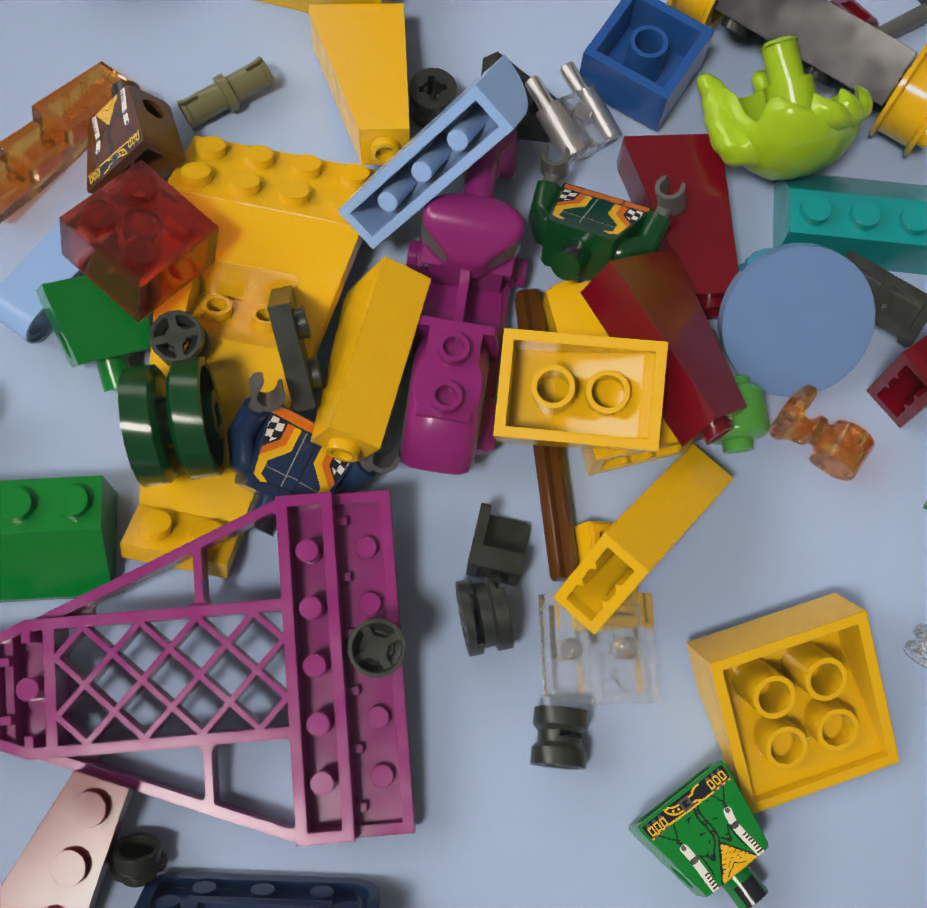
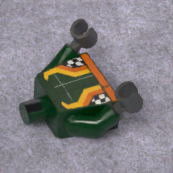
[528,143,687,280]

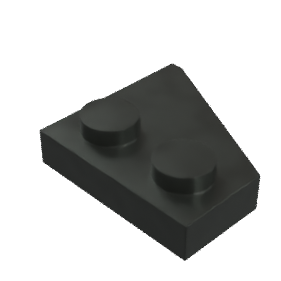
[267,285,324,412]

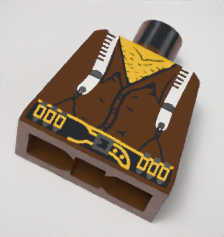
[87,80,186,209]

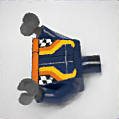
[227,372,400,537]

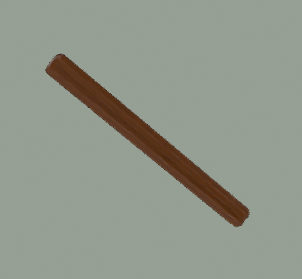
[514,288,579,582]

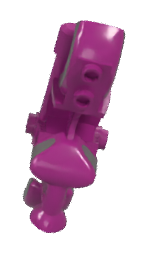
[399,129,528,475]

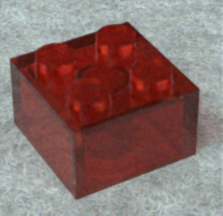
[59,160,219,323]

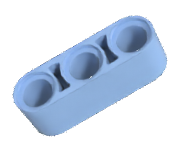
[0,206,127,344]

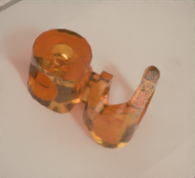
[769,385,875,481]

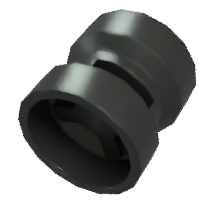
[347,618,406,678]
[530,705,589,770]

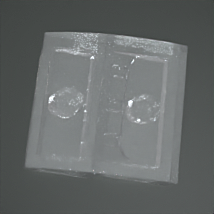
[538,593,660,706]

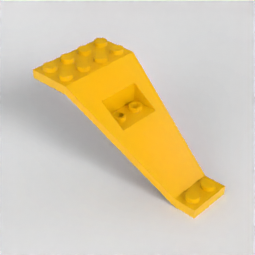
[120,135,377,579]

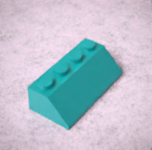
[773,174,927,275]

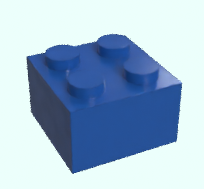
[580,0,715,132]

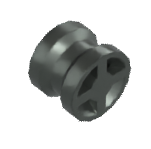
[409,67,457,128]
[149,310,211,367]

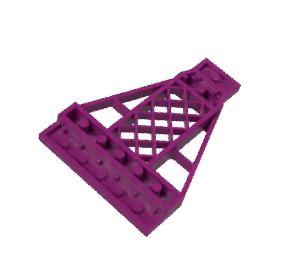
[0,490,416,847]

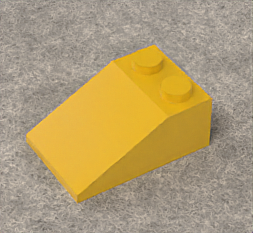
[493,328,668,452]

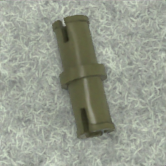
[177,56,275,130]

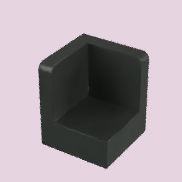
[466,503,530,586]

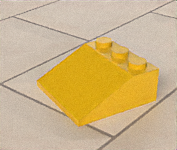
[686,592,900,814]

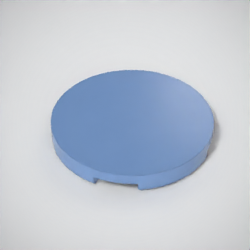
[718,243,876,397]

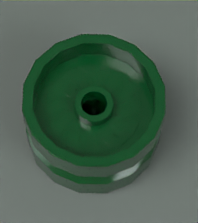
[118,356,226,487]

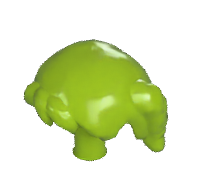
[696,35,873,180]

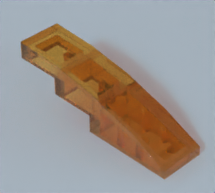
[0,61,130,223]

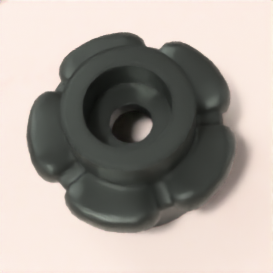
[109,832,168,888]

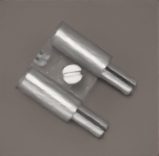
[525,61,623,164]

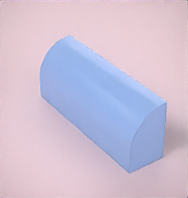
[338,54,528,249]

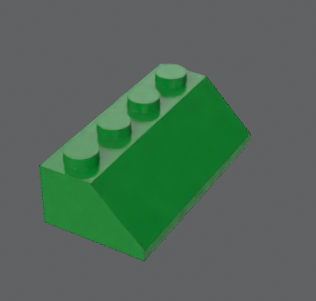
[0,475,118,603]

